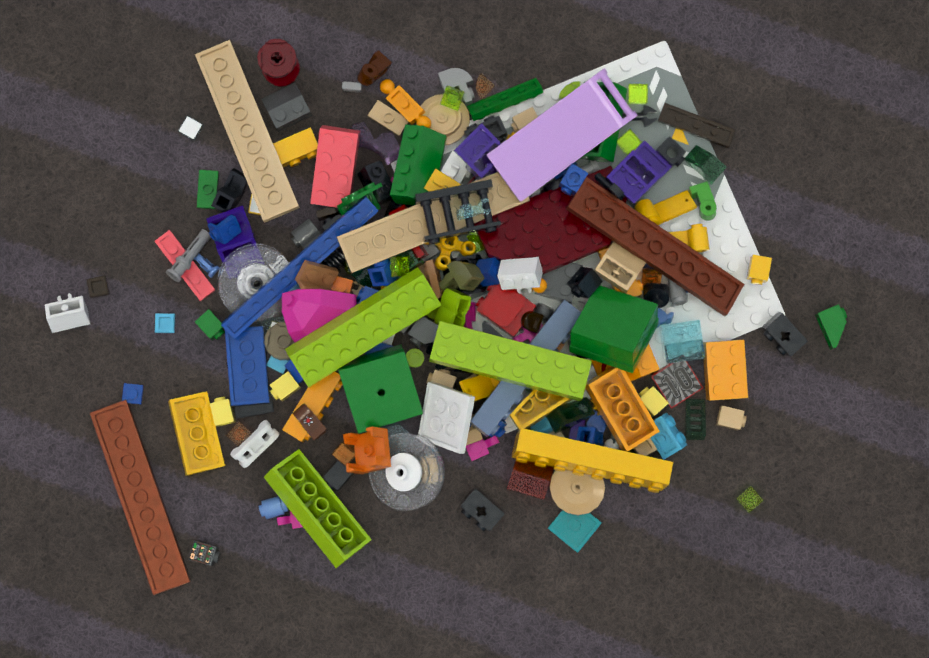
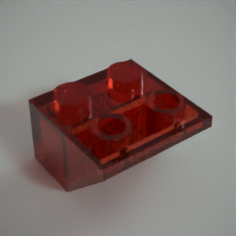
[507,461,554,501]

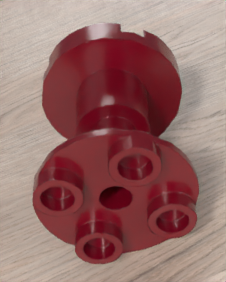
[257,39,300,87]

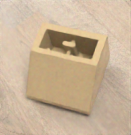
[594,242,646,294]

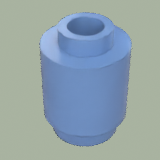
[259,496,289,519]

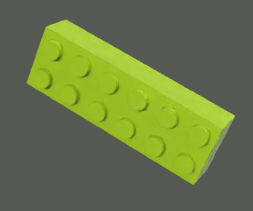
[264,449,371,568]

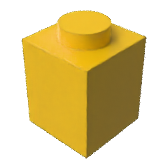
[747,255,772,285]

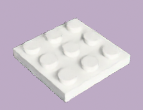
[418,382,475,454]

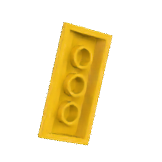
[168,391,225,476]

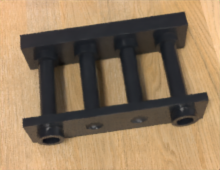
[414,179,501,245]

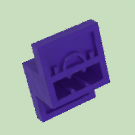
[454,123,502,180]
[606,140,672,205]
[207,205,265,279]

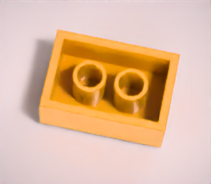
[702,340,748,401]

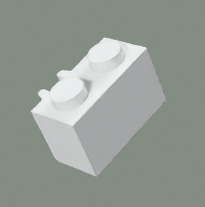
[441,151,471,185]
[497,257,543,294]
[45,293,90,333]

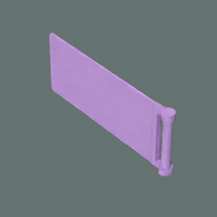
[487,68,638,202]

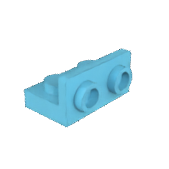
[650,413,687,460]

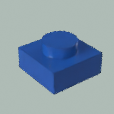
[122,383,144,405]

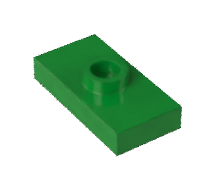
[197,170,219,209]

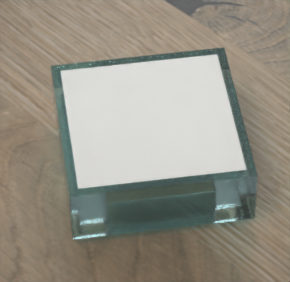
[178,115,204,142]

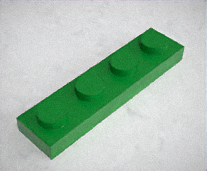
[467,78,544,121]

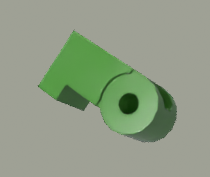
[689,181,717,221]

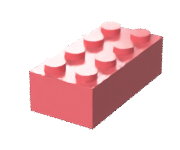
[310,125,360,208]

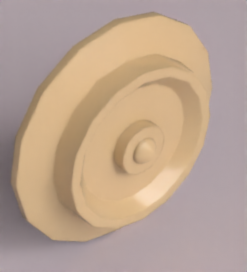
[421,94,470,145]
[549,470,605,515]

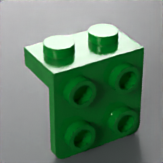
[337,182,382,215]

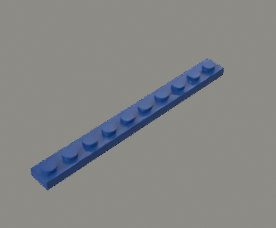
[221,196,379,339]

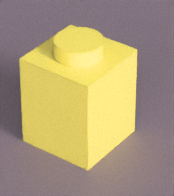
[270,371,301,401]
[639,386,669,417]
[210,397,236,427]

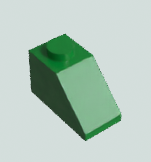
[815,304,847,350]

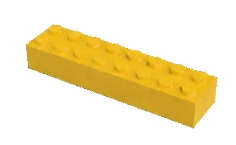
[512,428,673,493]

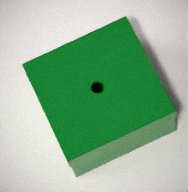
[569,285,659,373]
[338,344,423,434]

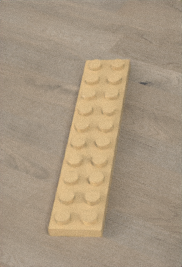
[195,40,300,223]
[337,172,530,273]

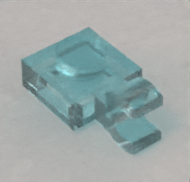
[456,198,491,220]

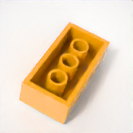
[585,366,660,452]

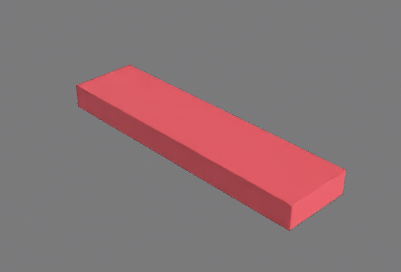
[155,230,215,301]

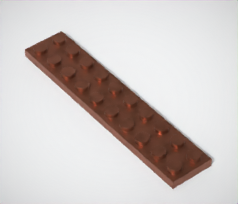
[566,177,745,316]
[90,400,191,595]

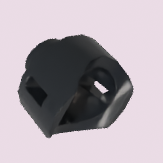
[643,283,669,308]

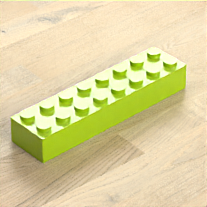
[285,267,441,387]
[429,321,592,401]

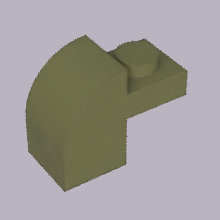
[439,261,485,291]

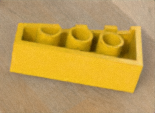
[510,388,586,430]

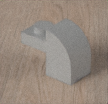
[438,68,475,106]

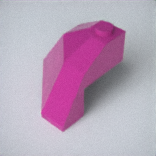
[282,289,357,342]

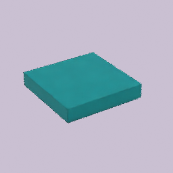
[548,510,602,553]

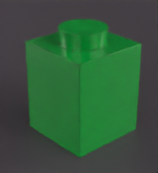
[195,309,225,340]

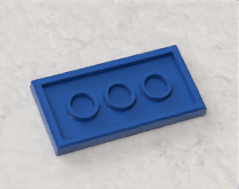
[225,326,270,406]

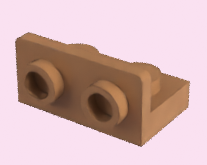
[418,259,444,299]
[295,260,339,291]

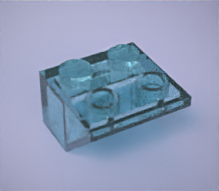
[659,320,705,364]

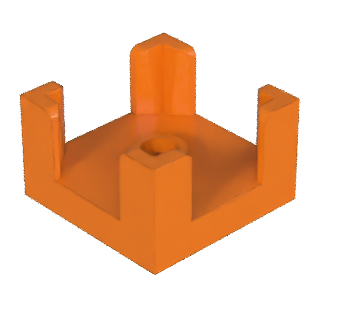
[343,426,391,474]

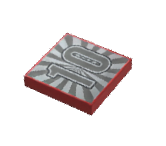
[650,355,703,409]

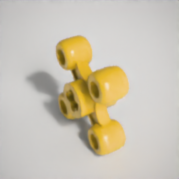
[425,236,476,271]

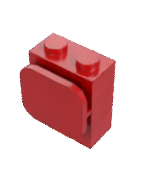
[475,284,536,338]

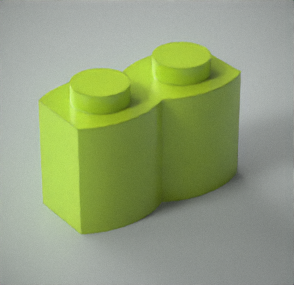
[435,288,471,327]

